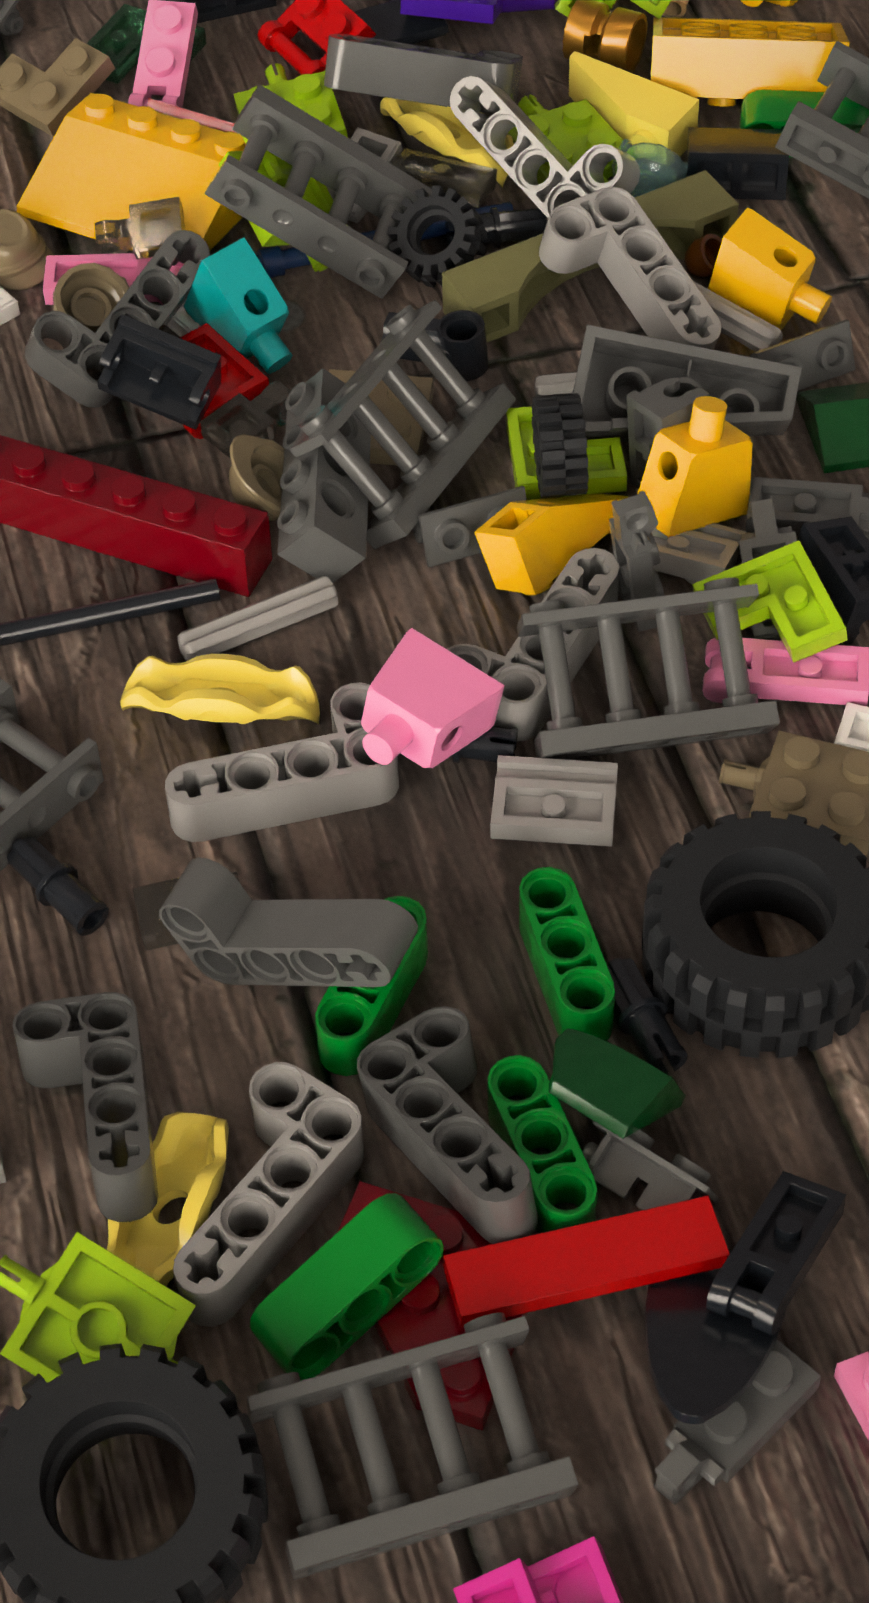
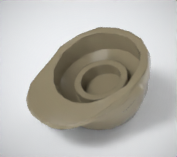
[0,209,54,291]
[53,263,129,333]
[228,434,284,522]

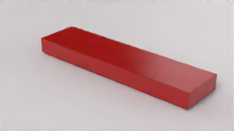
[443,1195,730,1328]

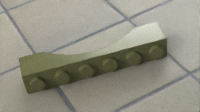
[442,170,739,343]

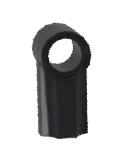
[381,310,489,381]

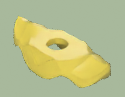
[380,97,513,187]
[120,653,320,724]
[107,1112,229,1286]

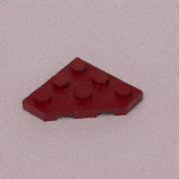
[338,1181,533,1431]

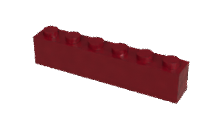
[0,435,273,597]

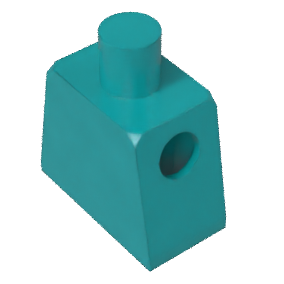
[183,237,293,374]

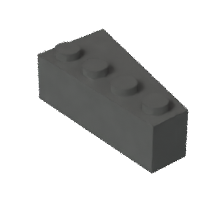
[572,325,802,442]

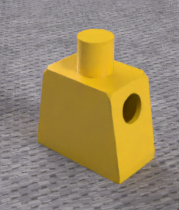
[708,207,832,330]
[637,396,753,538]

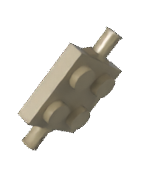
[719,731,869,857]

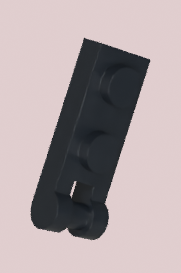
[706,1171,846,1336]

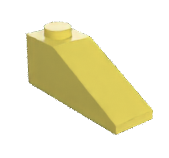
[569,51,699,171]

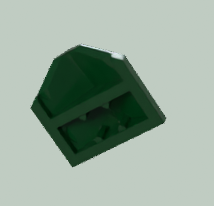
[796,382,869,474]
[548,1028,686,1139]

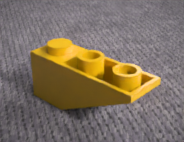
[474,493,629,596]

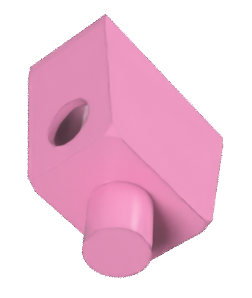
[361,628,505,768]

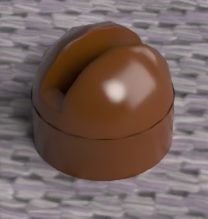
[684,233,722,279]

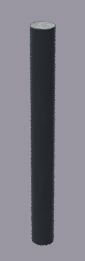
[0,578,220,646]

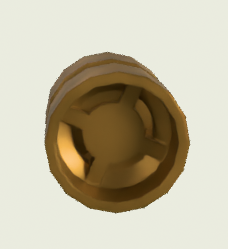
[563,0,648,73]

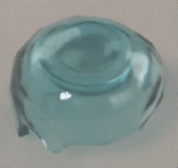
[612,139,688,198]

